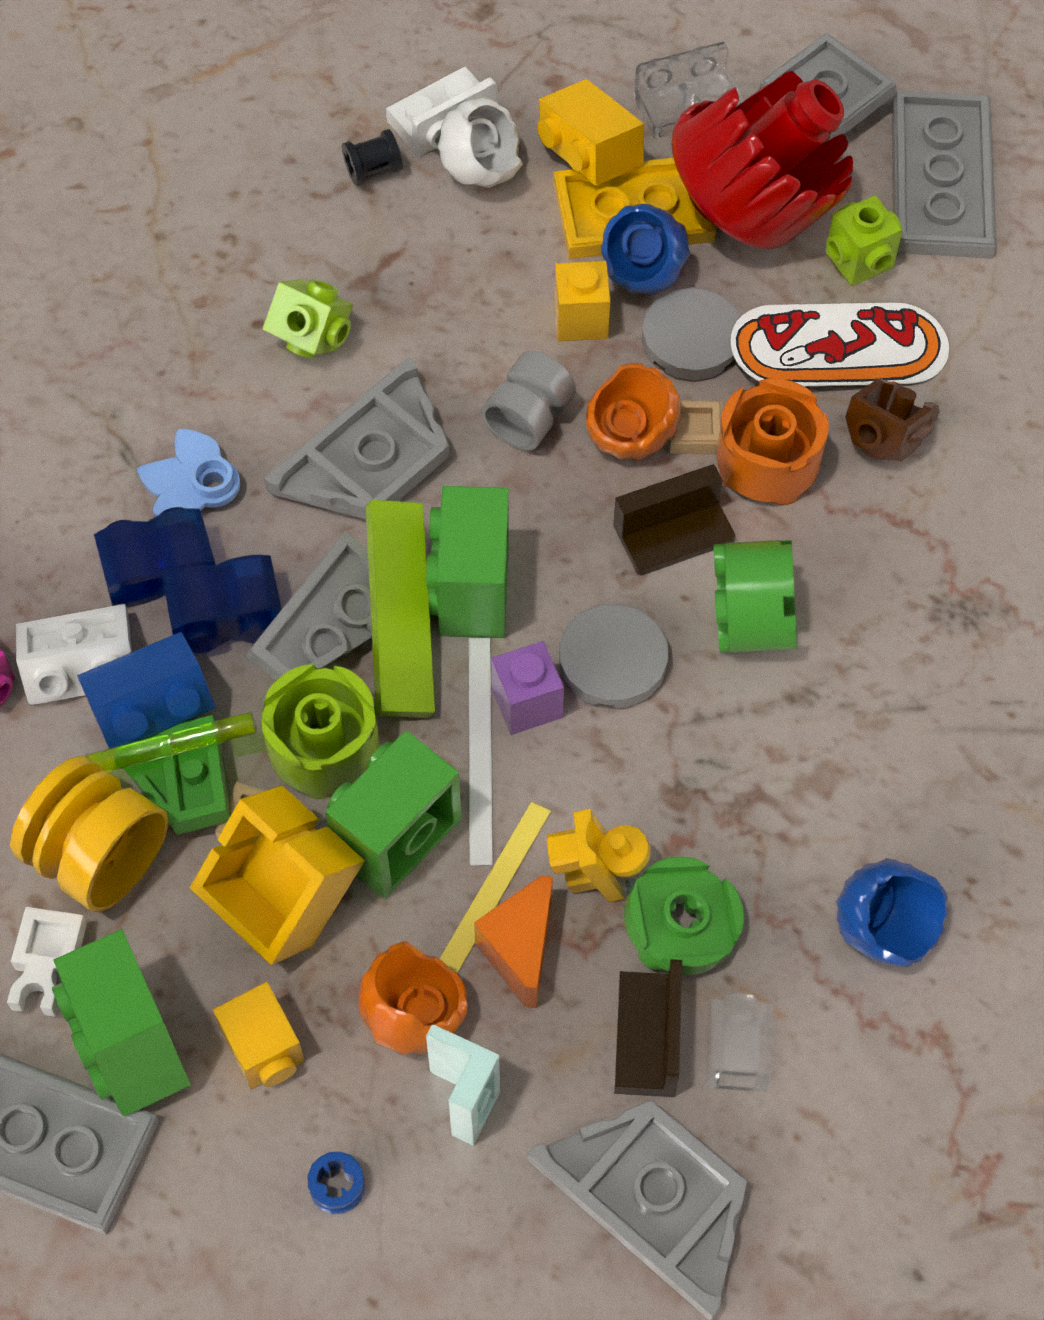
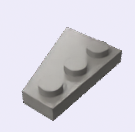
[245,531,372,681]

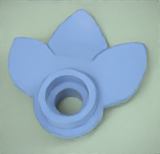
[137,429,240,521]

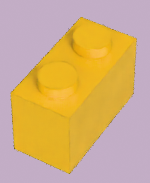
[537,79,644,186]

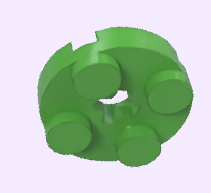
[624,857,744,975]

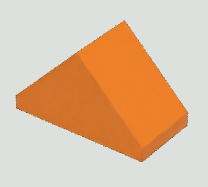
[474,875,553,1008]

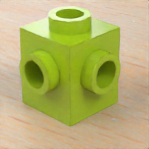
[825,195,903,287]
[263,279,353,358]

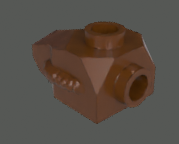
[845,378,940,461]

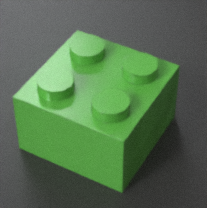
[426,486,509,638]
[325,730,462,900]
[52,929,191,1117]

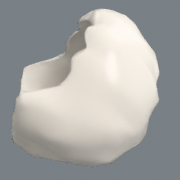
[438,98,523,188]

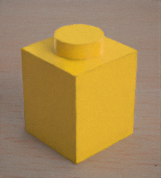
[554,261,610,342]
[212,982,305,1089]

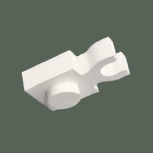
[7,907,87,1017]

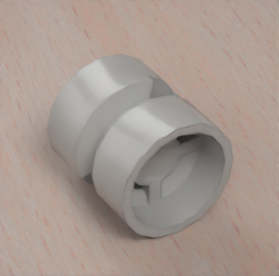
[481,351,576,451]

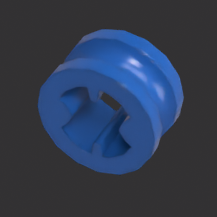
[308,1152,365,1214]

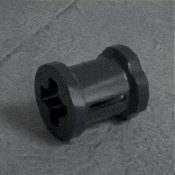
[342,129,403,186]

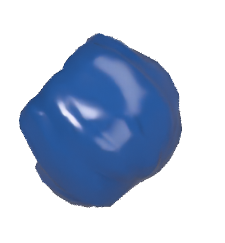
[601,204,691,295]
[836,858,949,967]

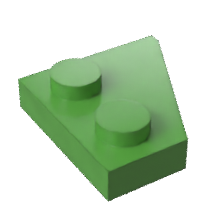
[112,715,231,835]

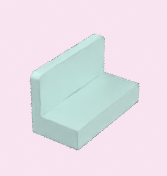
[426,1025,500,1146]

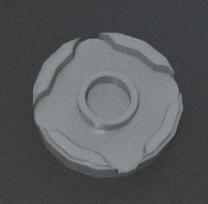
[641,287,740,381]
[559,604,669,709]

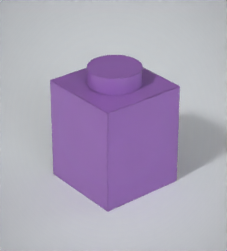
[491,641,564,735]

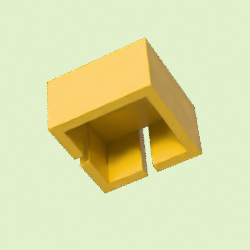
[189,785,365,965]

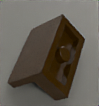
[613,464,735,575]
[614,959,682,1097]

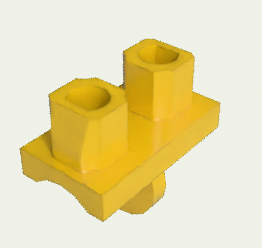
[547,809,651,903]

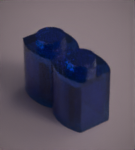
[94,507,219,607]
[162,555,282,653]

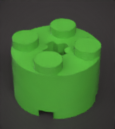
[714,540,797,653]

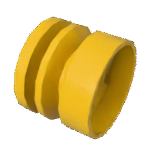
[10,755,169,913]

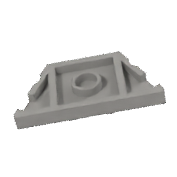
[264,357,449,519]
[527,1100,747,1320]

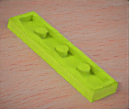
[366,500,435,718]

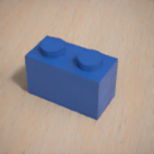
[77,632,216,753]

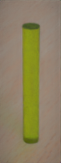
[85,711,257,772]

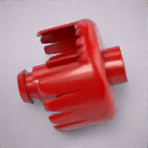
[671,71,854,249]

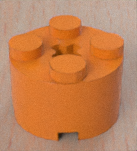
[716,378,829,505]

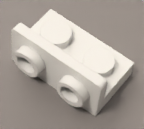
[386,67,498,157]
[16,604,132,705]

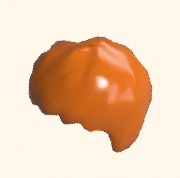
[586,362,681,461]
[358,941,468,1055]

